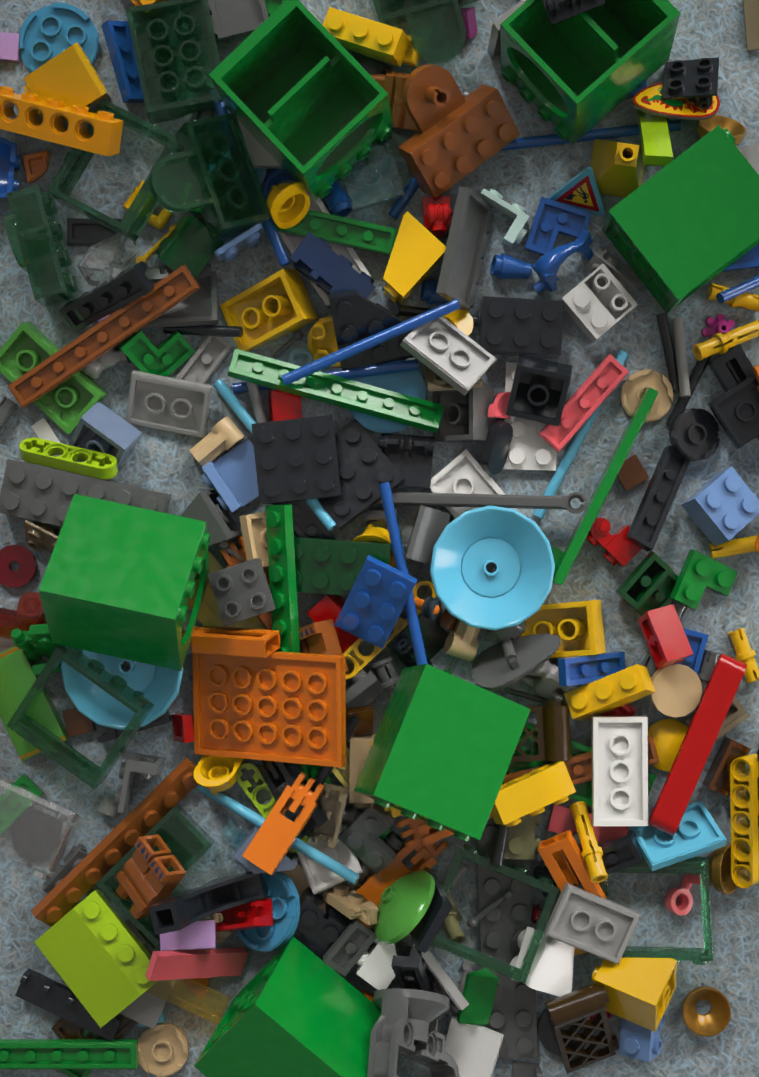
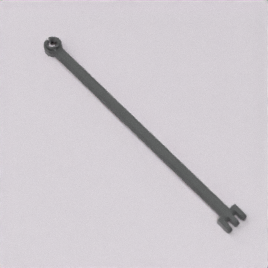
[375,492,587,514]

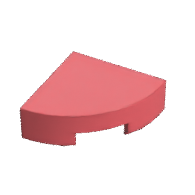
[487,392,510,419]

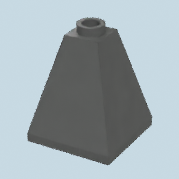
[180,490,242,546]

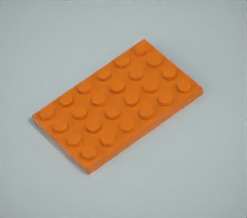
[192,651,346,768]

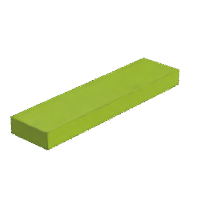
[637,109,673,166]

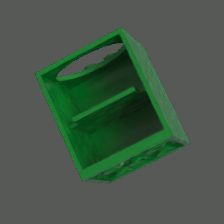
[209,0,393,201]
[500,0,680,145]
[602,125,759,313]
[38,494,211,671]
[353,664,531,842]
[194,936,381,1077]

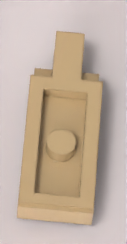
[323,884,379,926]

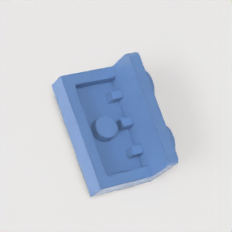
[619,1014,665,1062]

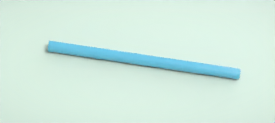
[533,350,629,519]
[213,379,337,531]
[197,784,360,885]

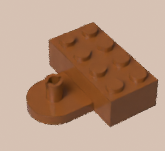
[398,64,520,198]

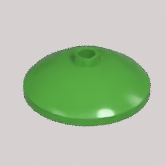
[374,870,435,945]

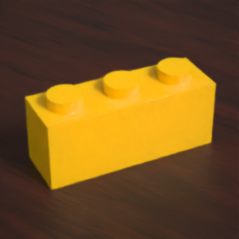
[323,7,410,67]
[564,664,656,721]
[491,761,576,827]

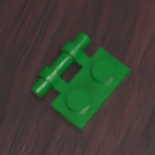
[11,624,65,663]

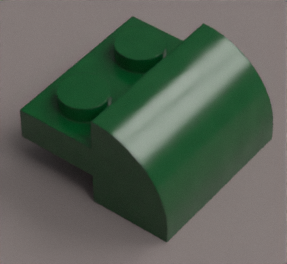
[155,212,224,278]
[615,551,678,616]

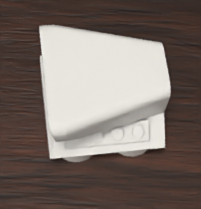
[509,926,575,997]

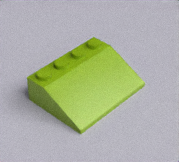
[34,889,157,1028]

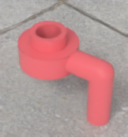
[665,872,710,916]

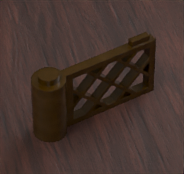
[511,699,572,762]
[545,983,619,1074]

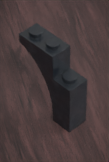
[149,872,268,935]

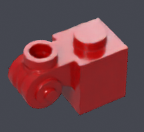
[422,196,452,238]
[586,518,642,567]

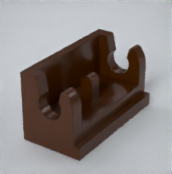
[702,736,751,797]

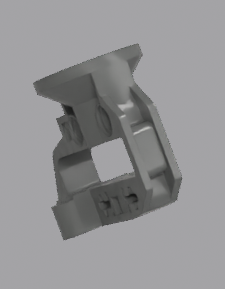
[367,988,459,1077]

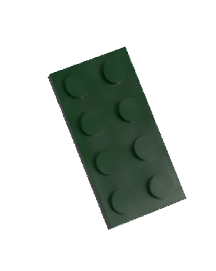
[294,537,392,596]

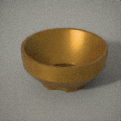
[696,115,746,145]
[705,844,737,894]
[681,986,731,1037]

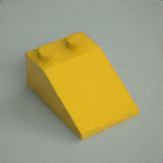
[219,269,319,352]
[518,600,606,658]

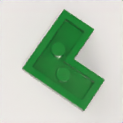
[119,330,196,377]
[669,550,738,610]

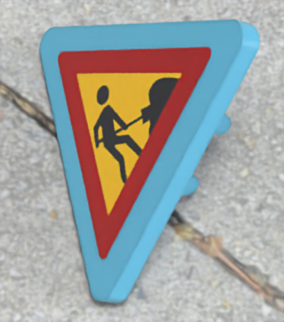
[549,167,606,216]

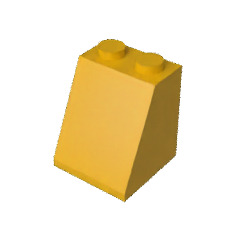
[23,43,110,124]
[382,211,446,304]
[591,957,677,1032]

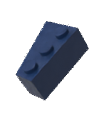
[290,232,376,299]

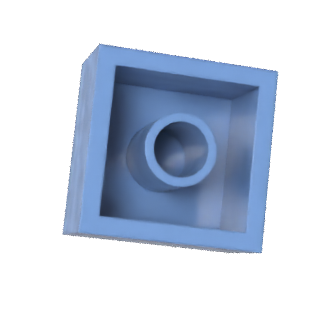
[681,466,759,546]

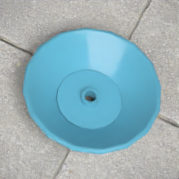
[430,505,555,631]
[61,646,184,730]

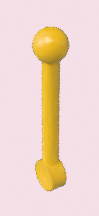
[135,225,176,264]

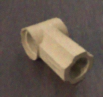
[189,416,245,467]
[444,619,481,662]

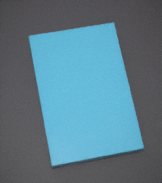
[628,800,727,871]

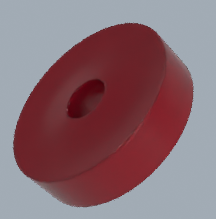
[0,545,37,588]

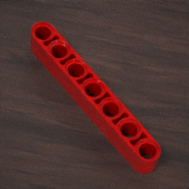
[648,653,747,836]

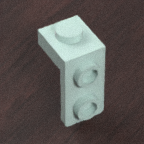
[480,189,529,248]

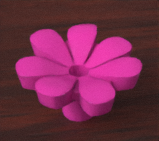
[701,314,735,340]

